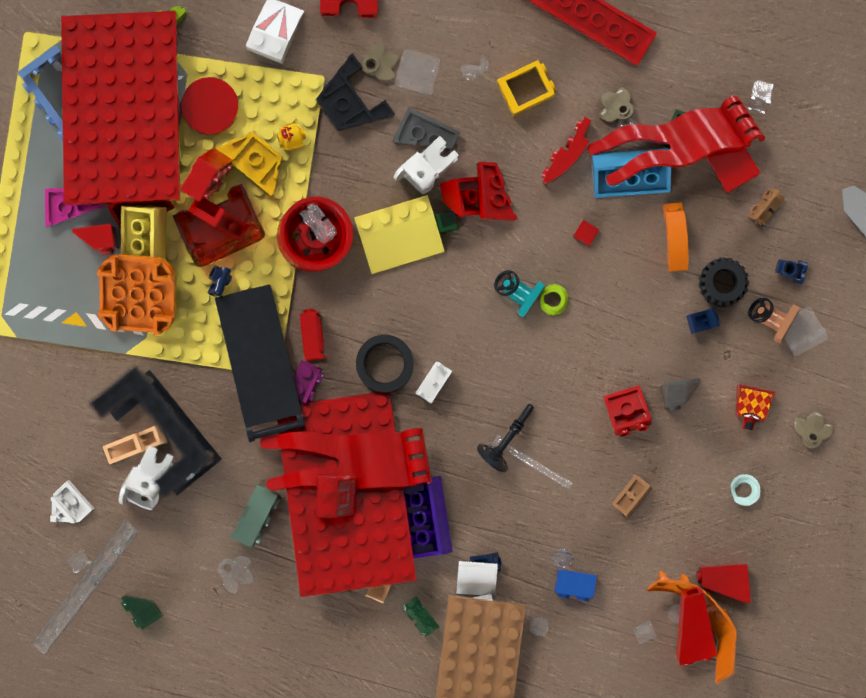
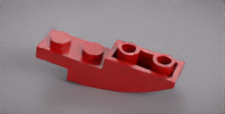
[541,117,591,185]

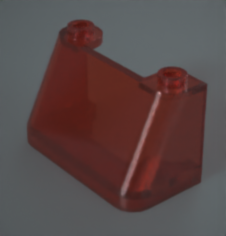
[172,184,265,267]

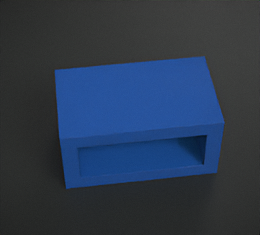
[554,569,597,601]

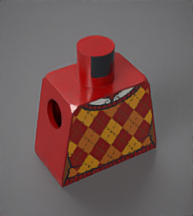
[736,384,775,431]

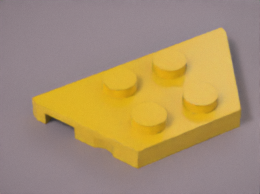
[215,131,283,197]

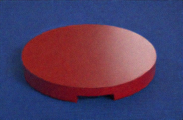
[181,77,239,135]

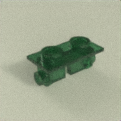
[402,596,439,637]

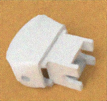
[394,136,459,195]
[119,445,174,510]

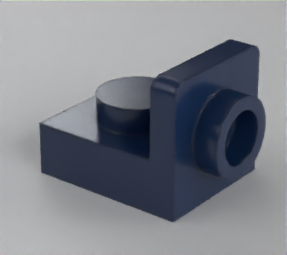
[470,552,502,572]

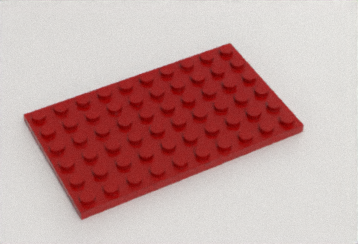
[61,11,181,205]
[277,392,417,598]

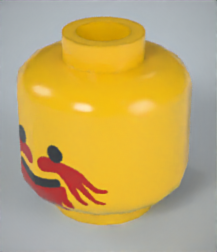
[277,123,306,151]

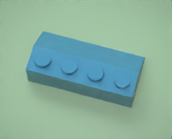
[592,148,671,198]

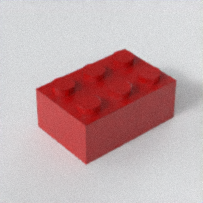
[180,148,233,202]

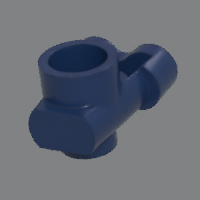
[775,259,808,285]
[207,265,232,297]

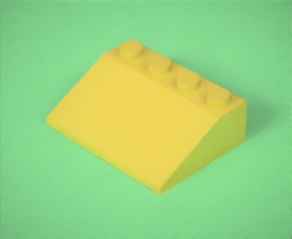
[354,195,445,274]

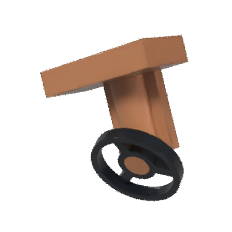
[748,298,800,344]

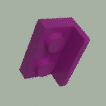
[293,360,324,404]

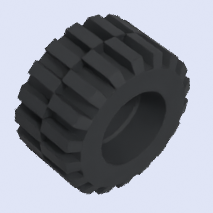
[699,257,749,307]

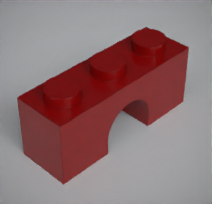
[320,0,378,18]

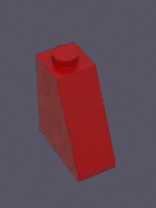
[696,563,751,603]

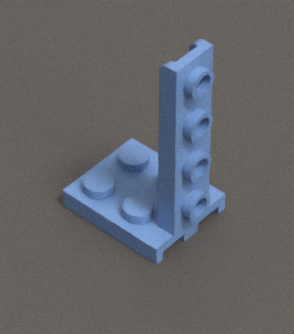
[18,45,63,141]

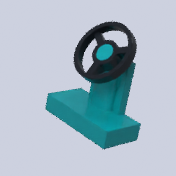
[494,270,545,318]

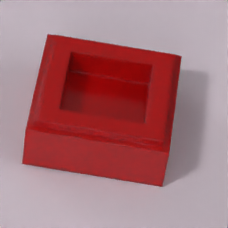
[573,220,599,246]

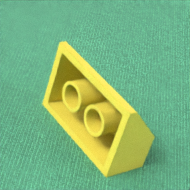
[121,205,166,260]

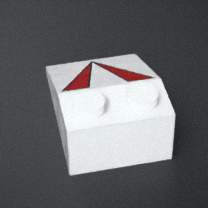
[246,0,304,64]

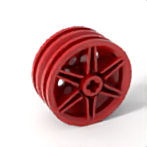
[277,197,353,272]

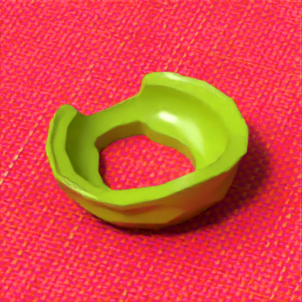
[540,284,569,316]

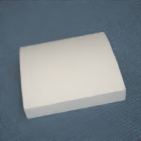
[456,561,498,596]

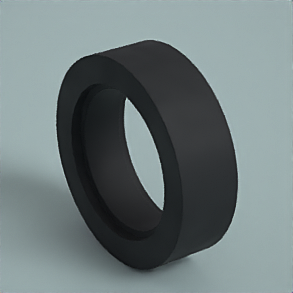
[356,335,414,392]

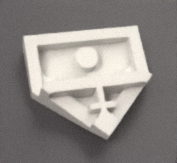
[50,480,95,523]

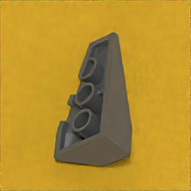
[660,378,701,411]

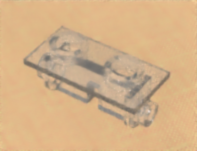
[300,203,337,243]

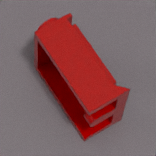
[299,308,327,361]

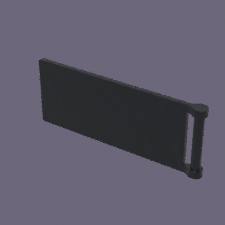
[215,284,306,443]

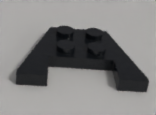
[316,53,395,132]

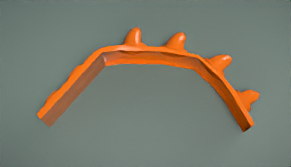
[647,571,737,684]

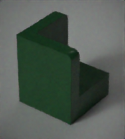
[435,211,459,234]

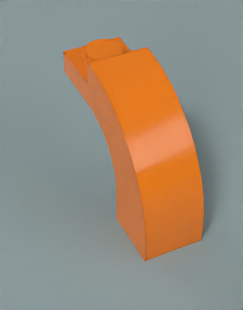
[663,202,688,272]

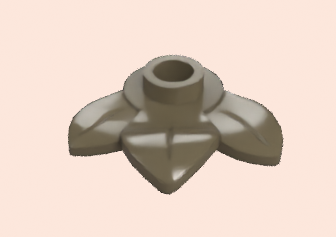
[362,43,399,81]
[598,87,634,122]
[794,411,833,448]

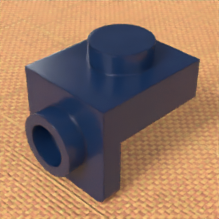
[686,308,720,334]

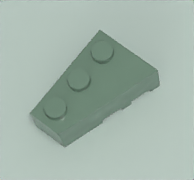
[230,484,280,547]

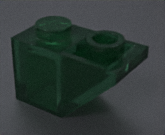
[121,595,164,630]

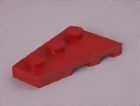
[477,162,518,221]

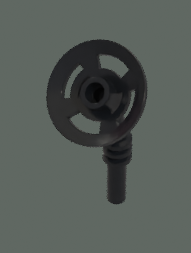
[477,404,534,472]

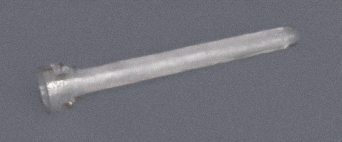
[490,434,573,489]

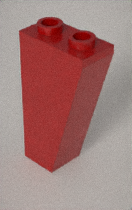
[676,586,717,666]

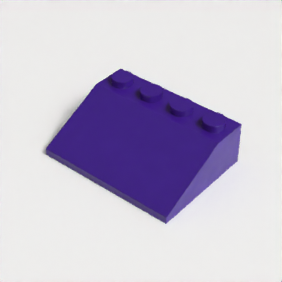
[403,476,453,559]

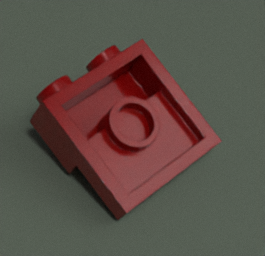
[603,385,652,437]

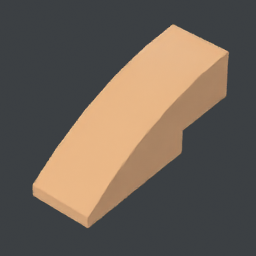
[103,425,168,464]

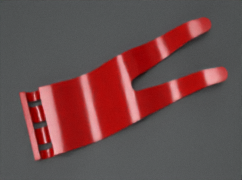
[588,96,765,186]
[260,428,432,491]

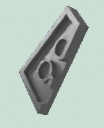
[392,107,460,149]

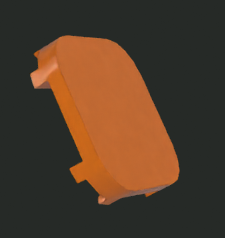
[97,254,176,335]

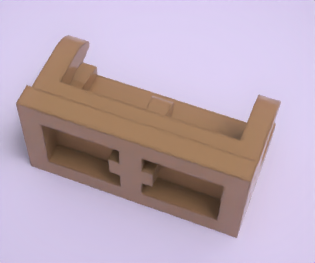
[612,474,652,518]

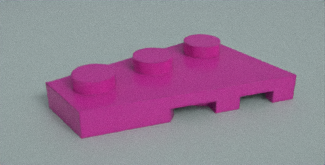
[45,188,104,227]

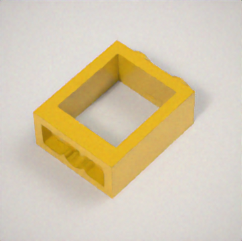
[497,60,556,117]

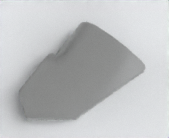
[842,185,866,237]

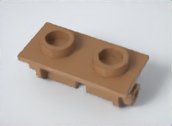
[747,187,785,226]

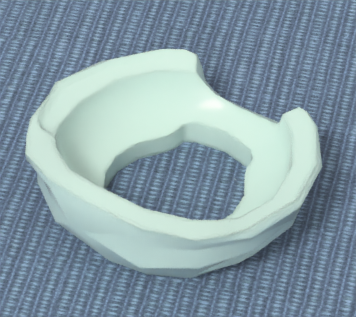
[731,474,760,506]

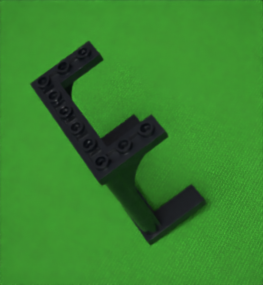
[89,365,222,497]

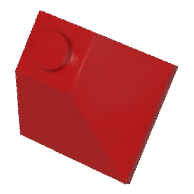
[440,177,480,217]

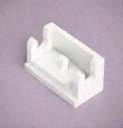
[416,361,452,403]

